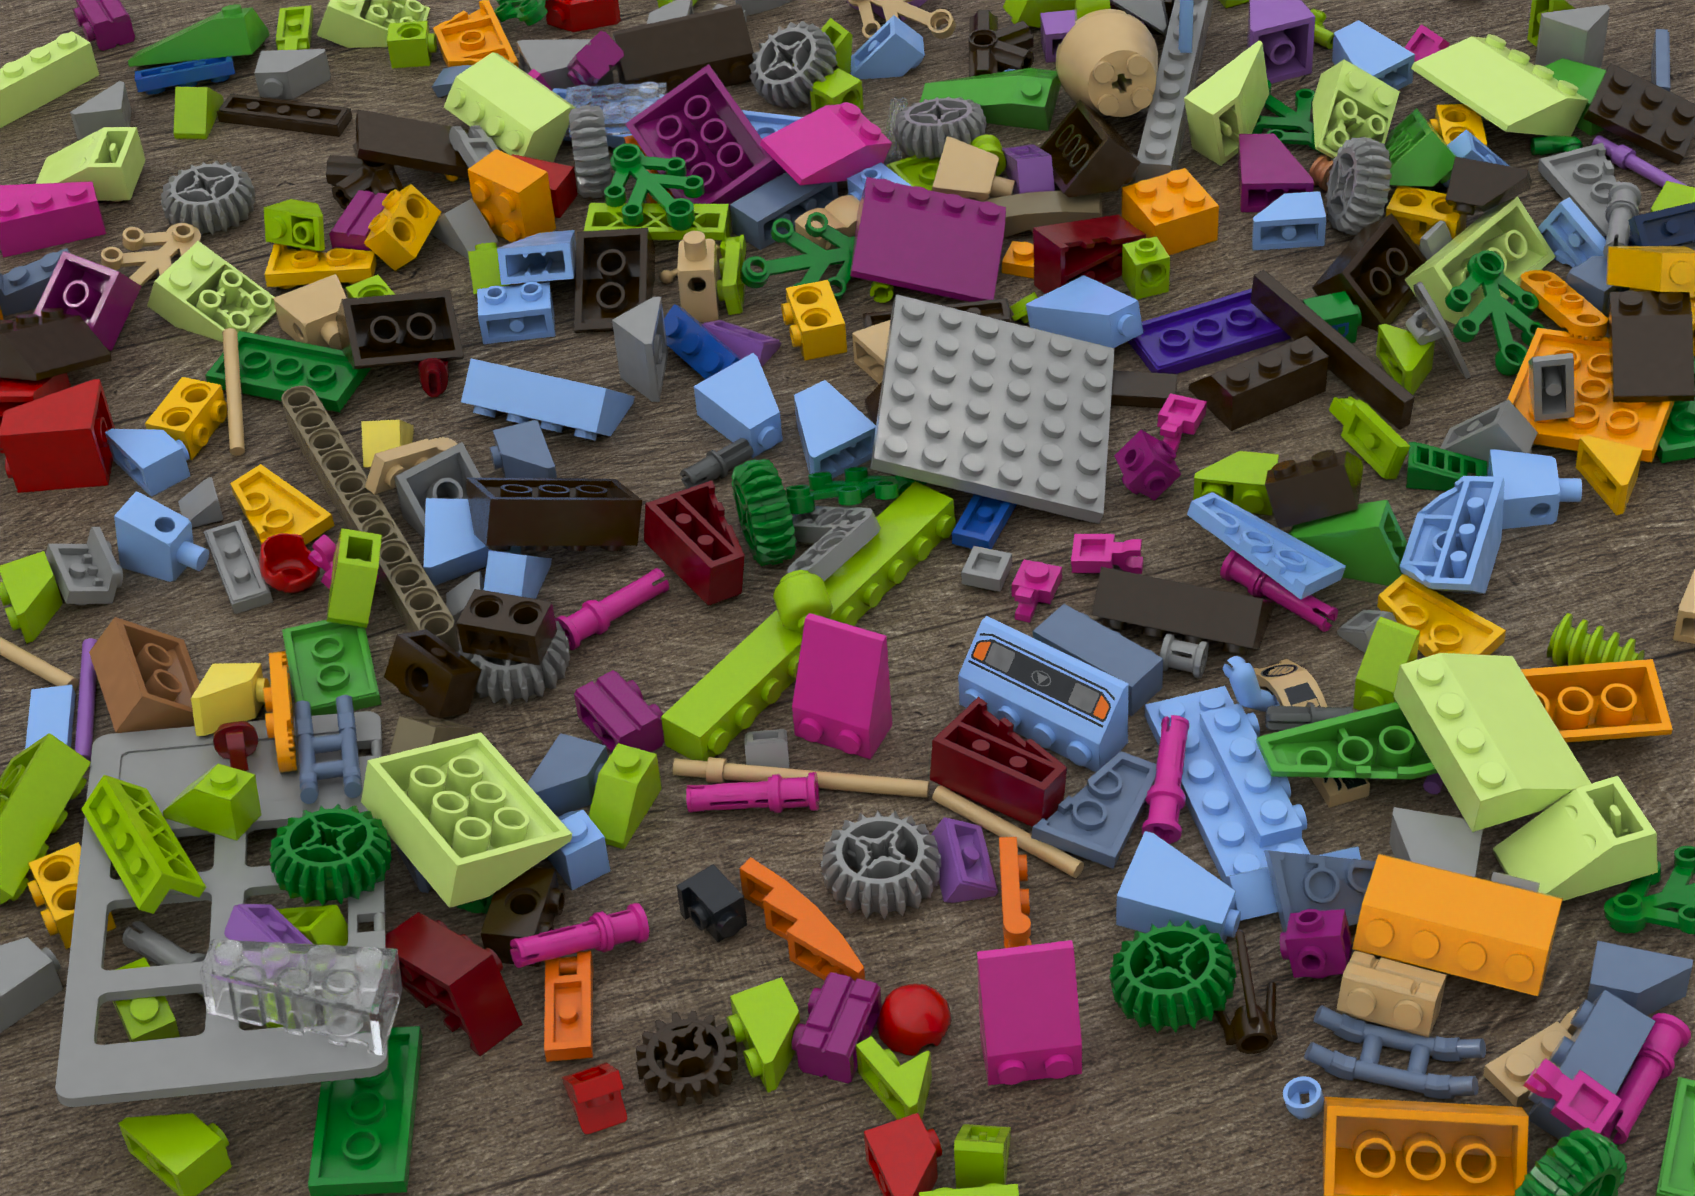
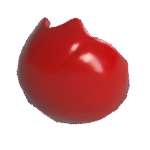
[259,533,320,593]
[877,983,952,1056]

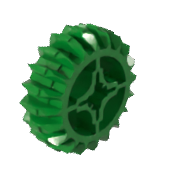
[731,459,796,566]
[269,804,392,906]
[1109,920,1237,1033]
[1515,1128,1627,1196]

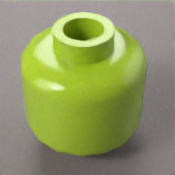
[773,570,833,634]

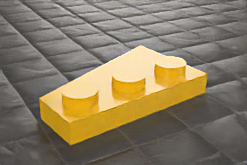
[264,243,377,289]
[230,464,335,545]
[1377,574,1506,657]

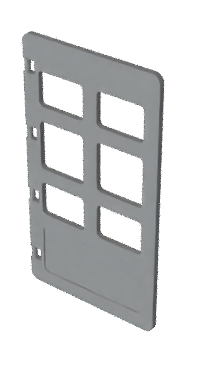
[55,711,388,1107]

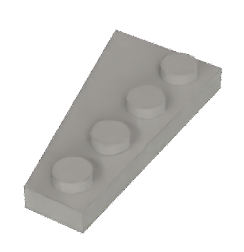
[1538,143,1621,236]

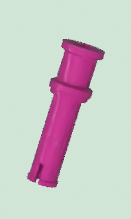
[1220,550,1338,632]
[555,568,669,650]
[1142,715,1190,844]
[686,772,819,813]
[510,903,649,968]
[1600,1013,1691,1144]

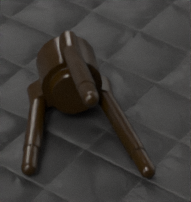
[1214,930,1278,1054]

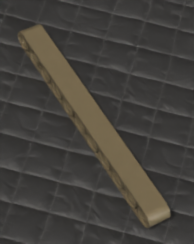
[281,386,460,652]

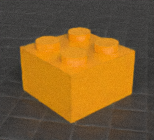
[467,149,556,242]
[1122,168,1219,255]

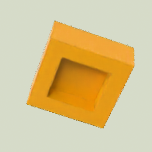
[1002,241,1034,279]

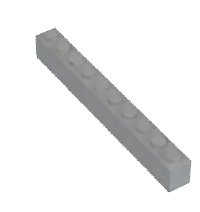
[1135,0,1213,183]

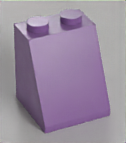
[1247,0,1315,84]

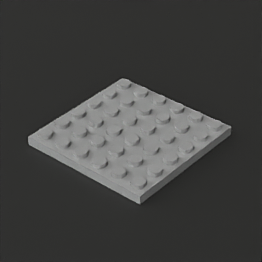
[870,294,1115,524]

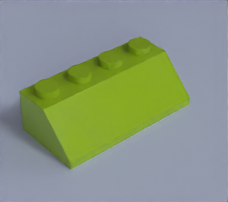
[0,733,91,905]

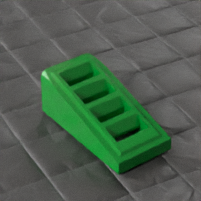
[1406,442,1487,491]

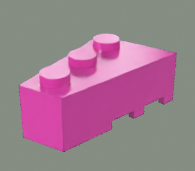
[0,182,106,258]

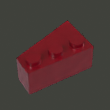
[1033,215,1146,294]
[643,480,745,606]
[930,697,1067,827]
[386,912,523,1056]

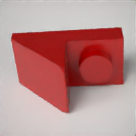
[562,1062,627,1134]

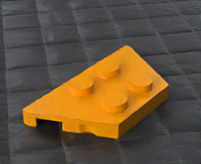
[433,0,519,68]

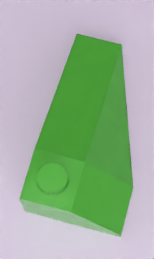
[128,4,270,67]
[920,68,1061,131]
[1385,108,1457,187]
[1256,702,1438,779]

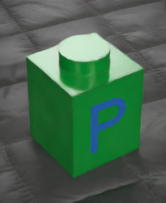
[1303,291,1362,343]

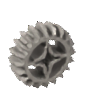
[749,21,838,109]
[894,96,987,160]
[569,105,612,199]
[1325,137,1392,235]
[161,161,256,235]
[458,621,570,705]
[821,810,941,920]

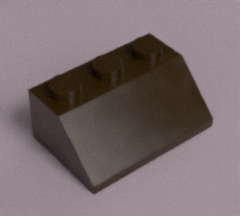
[1312,213,1427,331]
[336,290,464,369]
[0,308,112,381]
[1189,336,1329,431]

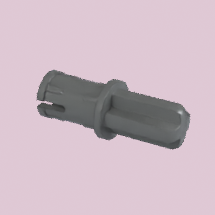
[680,438,753,489]
[1265,702,1353,732]

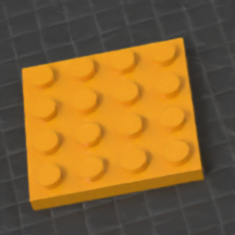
[1507,328,1675,462]

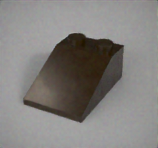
[574,228,655,333]
[1608,290,1695,402]
[1265,450,1363,529]

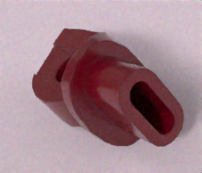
[418,358,449,397]
[213,721,258,771]

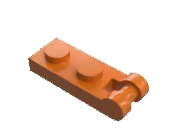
[999,837,1032,948]
[544,950,594,1062]

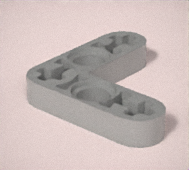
[787,506,881,581]

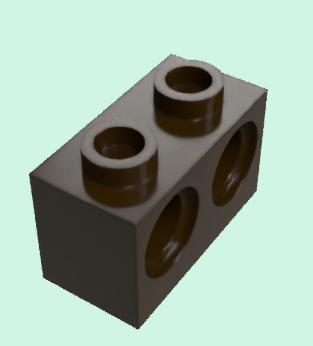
[457,589,557,666]

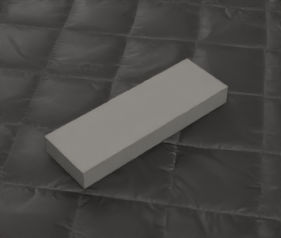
[204,520,273,614]

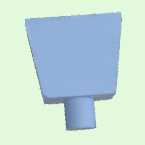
[1487,449,1582,529]
[114,491,209,582]

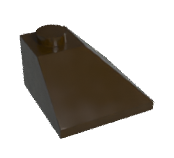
[1446,157,1532,216]

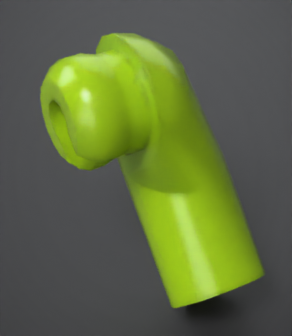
[1310,9,1334,49]

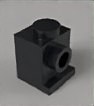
[676,864,747,942]

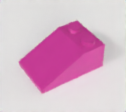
[760,102,892,186]
[792,613,892,759]
[977,940,1082,1086]

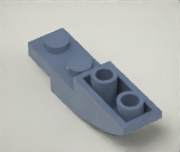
[0,248,70,316]

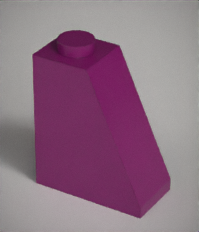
[1238,134,1314,212]

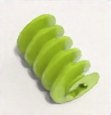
[1547,613,1645,666]

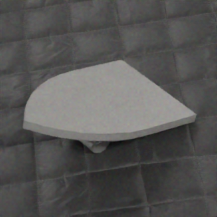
[1405,282,1471,379]

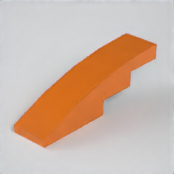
[739,857,865,981]

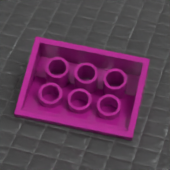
[625,64,785,209]
[850,177,1006,302]

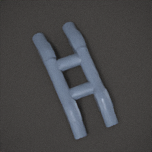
[293,695,362,804]
[1304,1005,1486,1099]

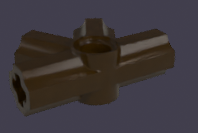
[968,10,1034,77]
[326,143,404,210]

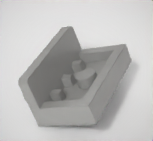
[45,527,123,605]

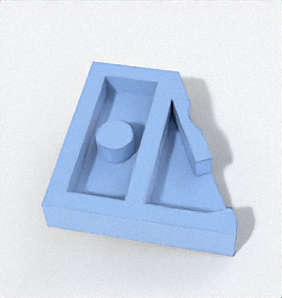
[1538,197,1606,268]

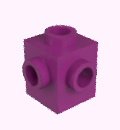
[1114,430,1182,501]
[1280,909,1353,978]

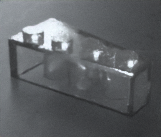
[200,939,403,1056]

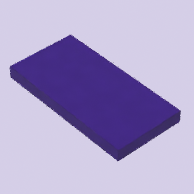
[1128,288,1291,374]

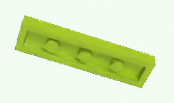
[584,203,732,240]
[81,775,206,914]

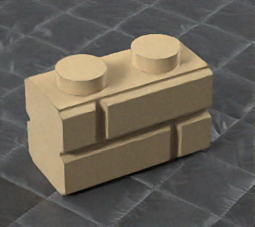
[1336,951,1447,1037]

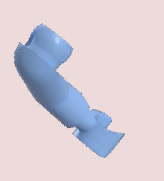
[1223,656,1280,712]

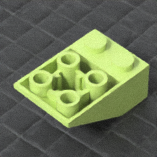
[317,0,430,48]
[1184,41,1269,166]
[1312,59,1400,159]
[36,127,145,202]
[147,241,276,342]
[1493,776,1658,901]

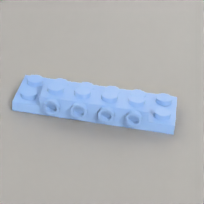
[1145,686,1310,885]

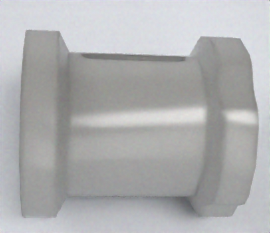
[1160,634,1209,679]

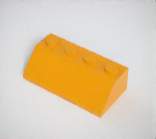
[1521,659,1673,743]
[1352,854,1563,996]
[1323,1097,1529,1196]

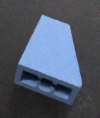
[1332,20,1415,90]
[497,230,576,285]
[1026,275,1143,348]
[694,353,783,458]
[794,380,876,479]
[423,498,521,586]
[1116,831,1241,944]

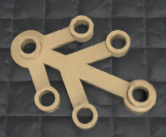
[847,0,956,40]
[101,223,201,312]

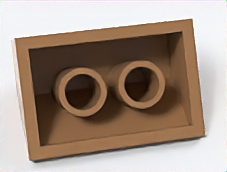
[89,617,200,733]

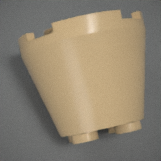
[1056,9,1158,117]

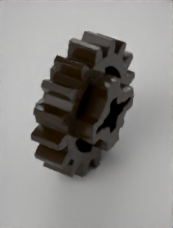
[636,1011,739,1106]

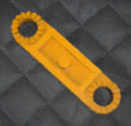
[1520,270,1608,340]
[263,651,297,773]

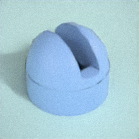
[1283,1076,1324,1120]

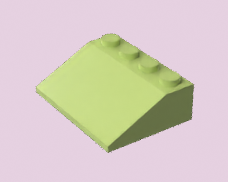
[1411,34,1588,137]
[1393,653,1591,832]
[361,732,572,908]

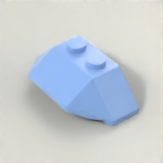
[1400,476,1505,594]

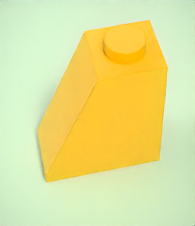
[1606,246,1695,292]

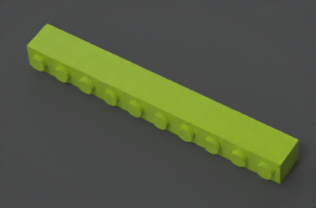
[661,481,956,761]

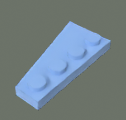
[1187,492,1346,600]

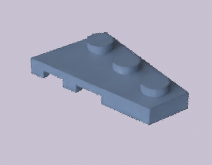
[1031,751,1157,869]
[1264,850,1376,932]

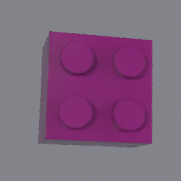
[33,251,142,351]

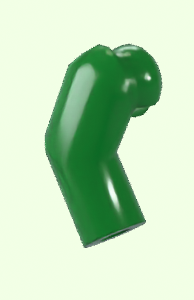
[1530,135,1583,155]

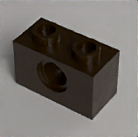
[384,629,482,719]
[481,867,565,967]

